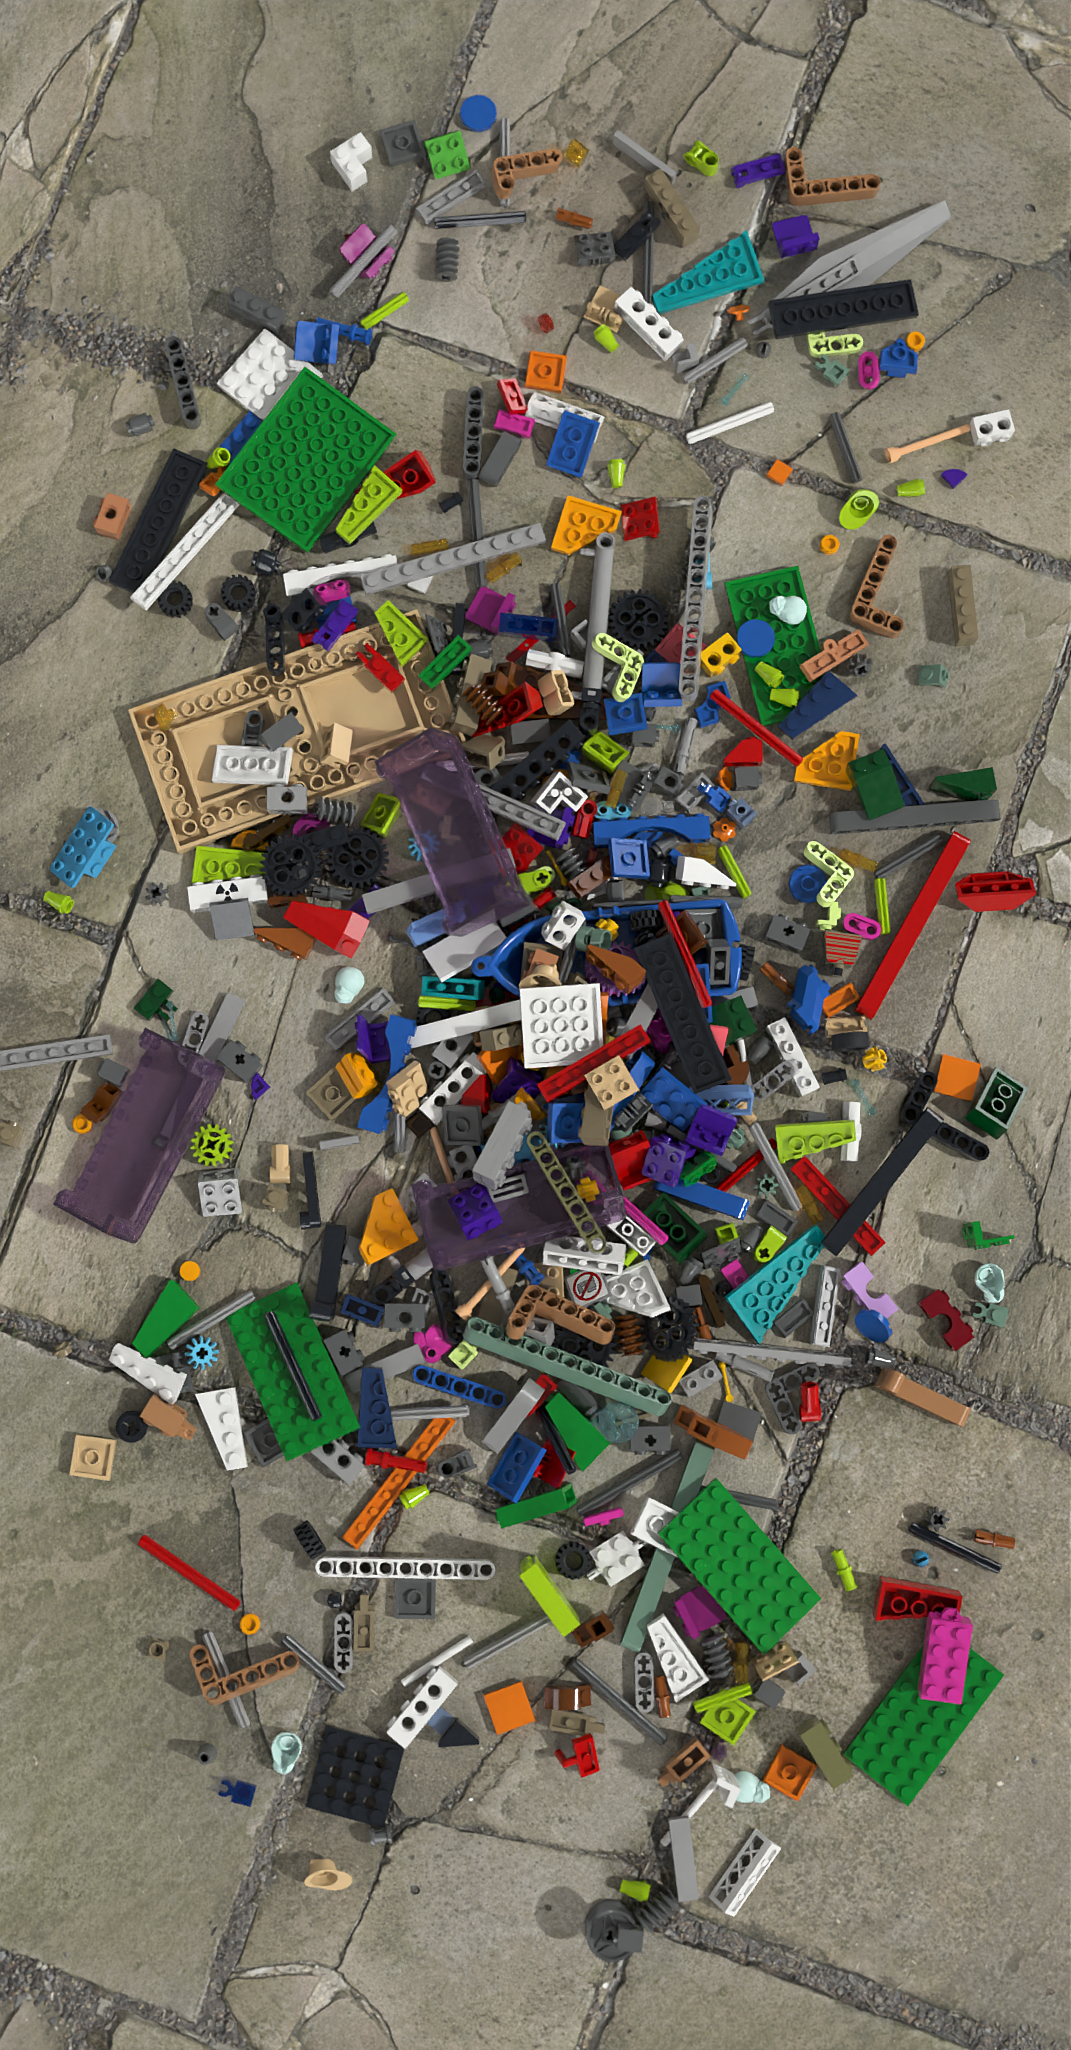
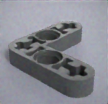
[765,1363,819,1435]

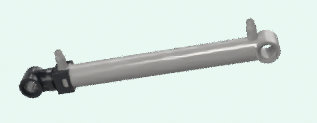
[571,532,615,736]
[371,1163,546,1305]

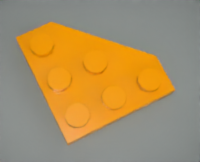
[551,495,622,555]
[794,731,860,791]
[358,1188,419,1266]

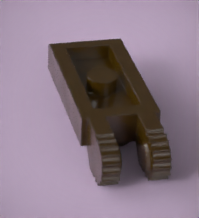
[243,814,291,853]
[697,1274,727,1328]

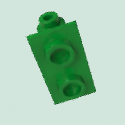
[680,1151,717,1187]

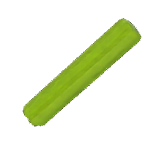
[360,292,409,330]
[717,845,751,899]
[874,878,890,935]
[418,995,476,1011]
[693,1683,752,1713]

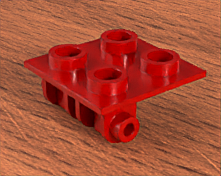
[621,496,660,541]
[492,822,544,875]
[532,1438,576,1489]

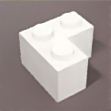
[330,132,372,191]
[530,772,588,814]

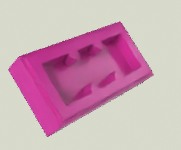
[494,409,535,439]
[720,1259,749,1290]
[583,1507,624,1526]

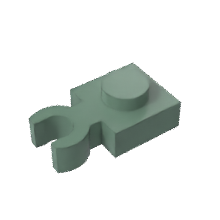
[814,354,850,387]
[971,1303,1009,1328]

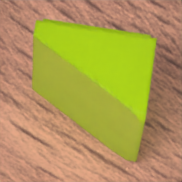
[714,1222,740,1245]

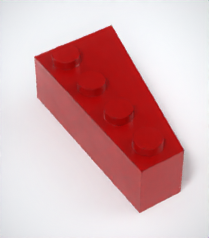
[873,1576,963,1621]

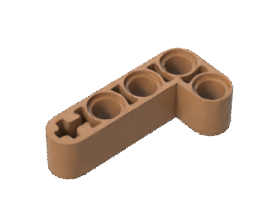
[490,149,563,199]

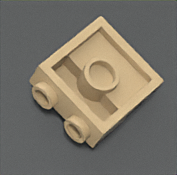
[386,1060,429,1117]

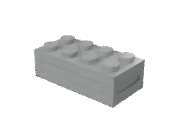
[472,1101,533,1191]

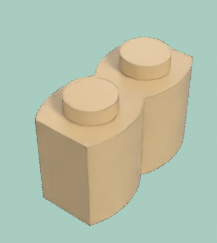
[538,670,574,715]

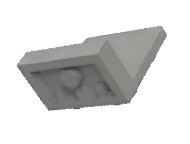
[198,1168,242,1217]

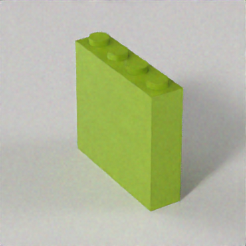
[519,1555,580,1637]

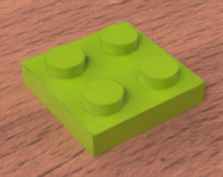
[699,1687,756,1746]

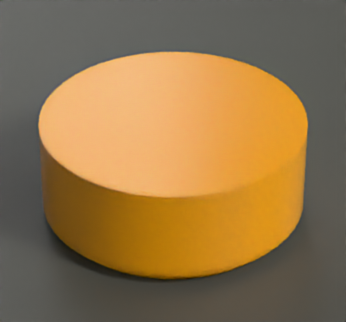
[905,331,925,352]
[820,535,839,555]
[72,1114,93,1134]
[180,1261,200,1281]
[240,1613,261,1635]

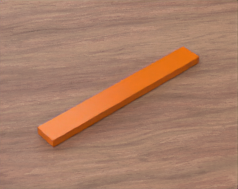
[342,1417,456,1550]

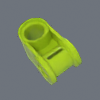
[683,140,719,177]
[513,869,551,894]
[753,1225,787,1263]

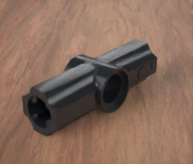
[318,522,377,554]

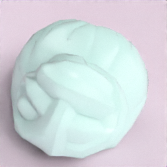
[769,596,807,625]
[334,966,364,1004]
[974,1263,1005,1303]
[271,1732,302,1775]
[734,1771,770,1803]

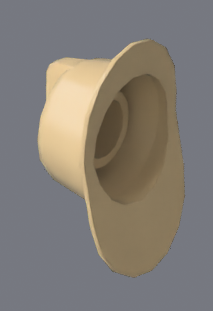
[519,964,562,988]
[304,1859,352,1891]

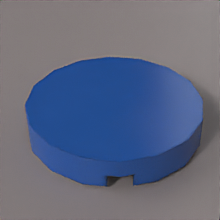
[460,95,497,132]
[737,619,775,658]
[788,865,827,904]
[855,1308,893,1343]

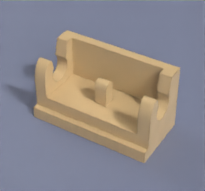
[321,722,353,768]
[824,1015,867,1038]

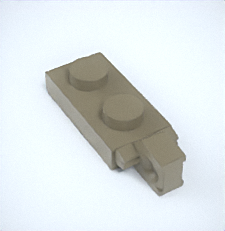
[354,1593,375,1652]
[548,1710,605,1736]

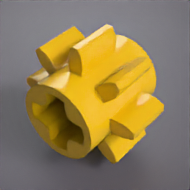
[595,918,619,941]
[862,1047,887,1072]
[576,1177,599,1202]

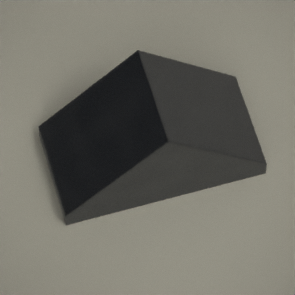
[438,1718,480,1748]

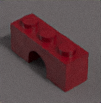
[917,1289,975,1351]

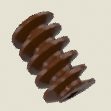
[461,683,503,725]
[614,1314,643,1357]

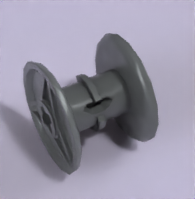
[585,1899,636,1963]

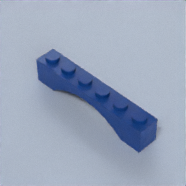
[593,813,711,849]
[357,1014,417,1134]

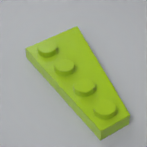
[336,465,402,544]
[192,846,268,884]
[775,1120,856,1164]

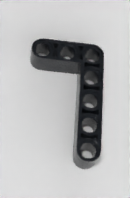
[899,1071,990,1162]
[310,1223,347,1322]

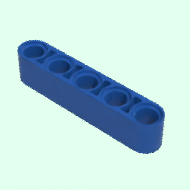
[610,1049,655,1131]
[653,1178,750,1220]
[413,1365,507,1409]

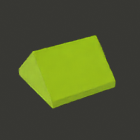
[581,731,630,776]
[359,792,404,839]

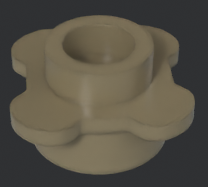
[52,1341,72,1359]
[147,1638,169,1661]

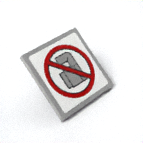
[564,1270,612,1308]

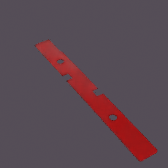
[506,600,576,663]

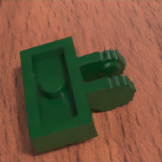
[134,978,178,1021]

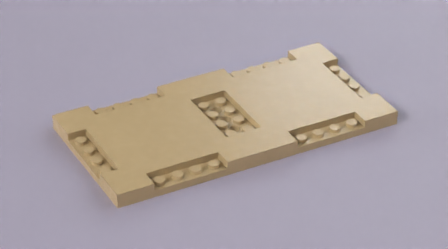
[128,609,466,854]

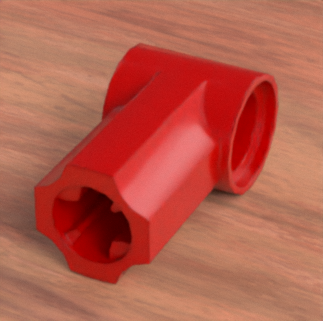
[571,800,597,839]
[799,1381,821,1422]

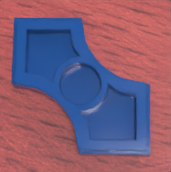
[694,681,731,729]

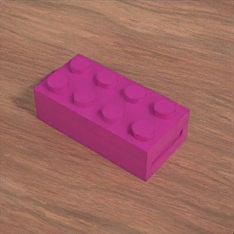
[917,1608,973,1704]

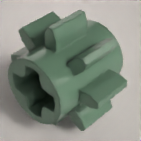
[726,1127,747,1150]
[754,1174,779,1199]

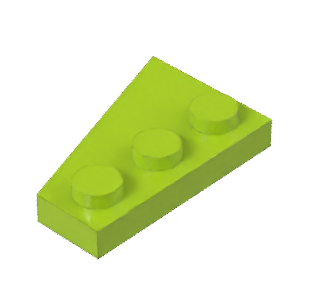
[375,600,429,667]

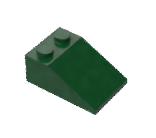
[846,749,905,821]
[929,767,997,801]
[709,995,757,1046]
[965,1067,1028,1140]
[643,1192,708,1265]

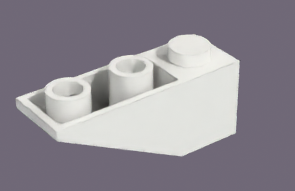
[675,856,736,889]
[598,1203,657,1257]

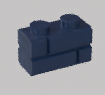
[340,1294,385,1327]

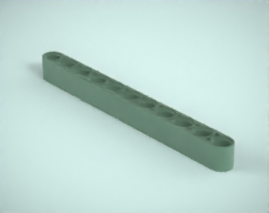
[463,1317,672,1416]
[620,1438,715,1653]

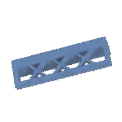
[406,898,475,947]
[689,1085,754,1115]

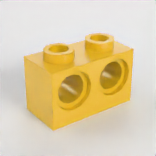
[700,632,742,678]

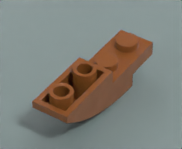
[673,1405,754,1460]

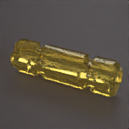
[411,538,448,555]

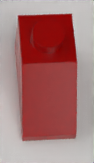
[723,737,763,767]
[460,1074,491,1118]

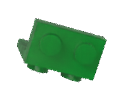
[962,1221,1015,1250]

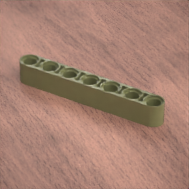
[527,1131,606,1255]

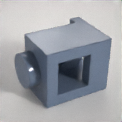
[726,798,758,830]

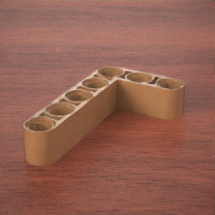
[784,147,881,206]
[849,535,904,639]
[506,1285,615,1344]
[874,1367,971,1427]
[190,1644,300,1706]

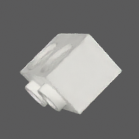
[969,409,1015,446]
[541,901,586,951]

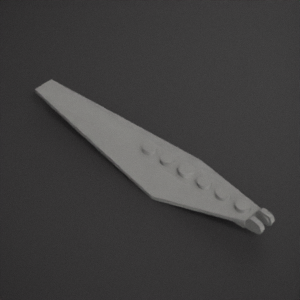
[747,200,951,335]

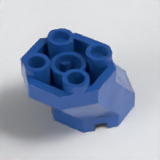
[786,965,831,1035]

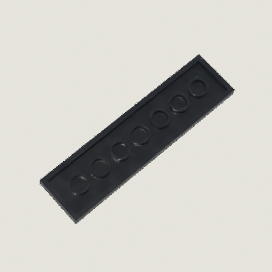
[768,279,919,340]
[109,448,208,593]
[634,933,732,1094]

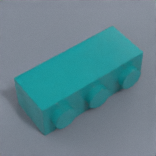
[421,975,485,1000]

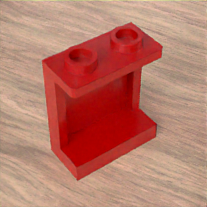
[607,1130,653,1191]

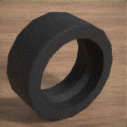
[831,1031,870,1052]

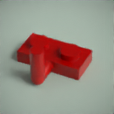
[554,1733,600,1778]

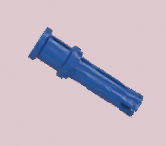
[316,317,373,346]
[496,1234,545,1286]

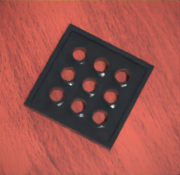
[305,1724,404,1828]

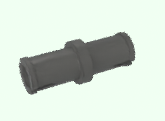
[312,885,353,902]

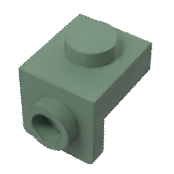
[918,664,949,687]
[588,1301,612,1319]

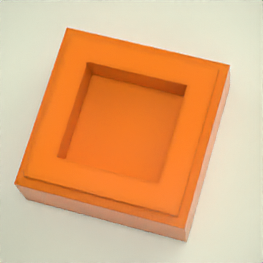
[767,459,793,486]

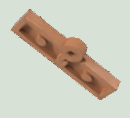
[799,629,869,682]

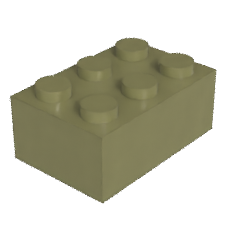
[795,1715,854,1790]

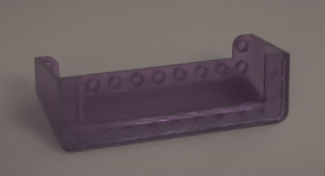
[374,727,529,937]
[53,1027,225,1244]
[411,1145,626,1270]

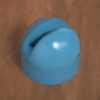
[912,1550,929,1567]

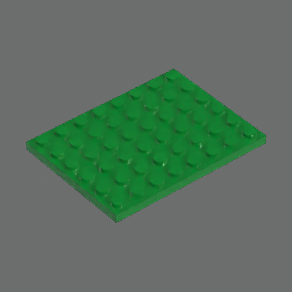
[215,367,397,554]

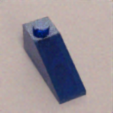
[499,612,558,641]

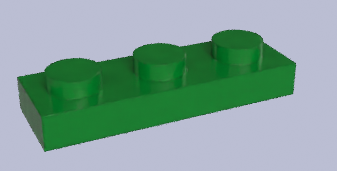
[418,635,473,690]

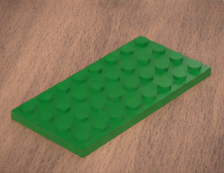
[724,565,827,727]
[225,1282,361,1462]
[657,1478,821,1655]
[842,1643,1004,1806]

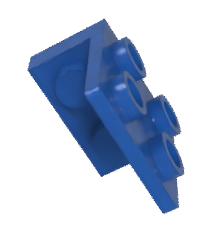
[294,321,339,364]
[641,662,682,707]

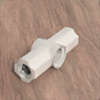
[525,649,585,679]
[840,1102,861,1162]

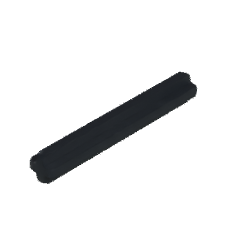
[535,1406,577,1475]

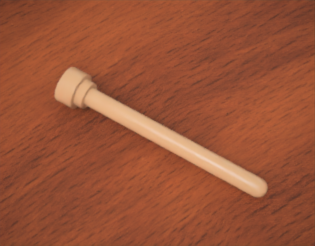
[885,424,971,463]
[430,1127,459,1218]
[455,1244,525,1322]

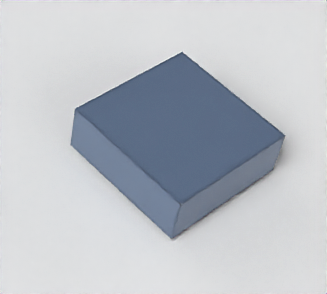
[427,1706,455,1735]

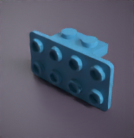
[50,806,117,888]

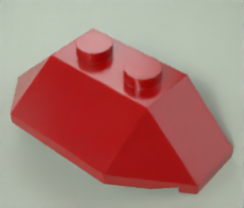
[955,871,1036,912]

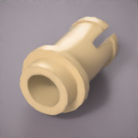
[736,1102,758,1126]

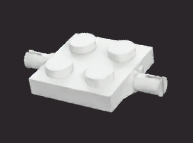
[587,1530,648,1587]

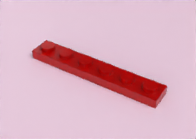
[537,1024,651,1103]
[790,1156,886,1256]

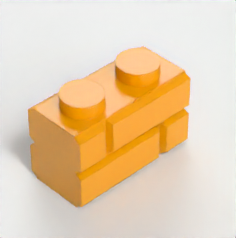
[335,1052,378,1099]

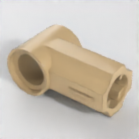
[270,1144,291,1184]

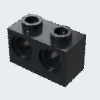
[281,588,328,632]

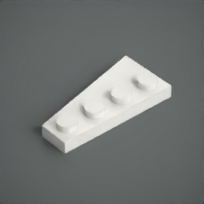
[109,1343,187,1405]
[195,1387,248,1471]
[647,1614,709,1702]

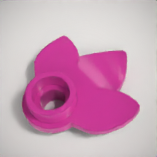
[413,1324,452,1363]

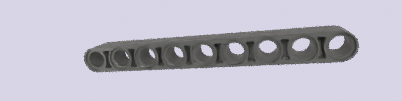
[829,799,1000,834]

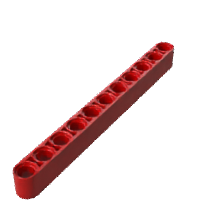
[854,831,971,1020]

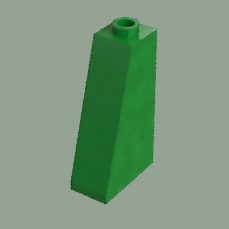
[132,1279,201,1358]
[545,1392,610,1472]
[495,1483,578,1529]

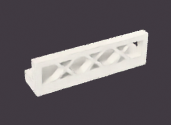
[525,392,605,443]
[708,1762,741,1808]
[708,1829,781,1916]

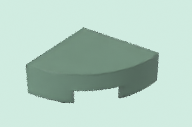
[690,886,710,896]

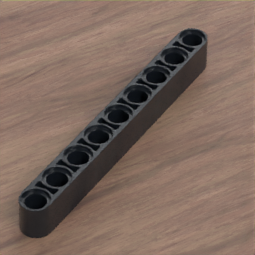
[820,1107,944,1256]

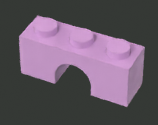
[841,1261,898,1319]

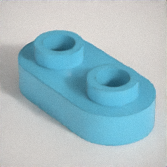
[594,800,632,821]

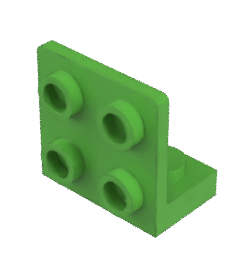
[422,130,470,179]

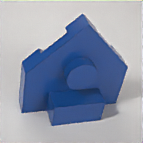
[879,338,918,378]

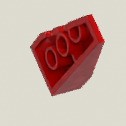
[354,450,436,500]
[470,682,543,738]
[283,900,370,959]

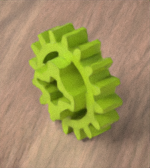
[190,1124,234,1167]

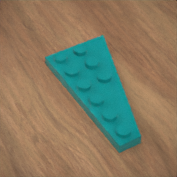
[652,230,764,315]
[724,1224,825,1344]

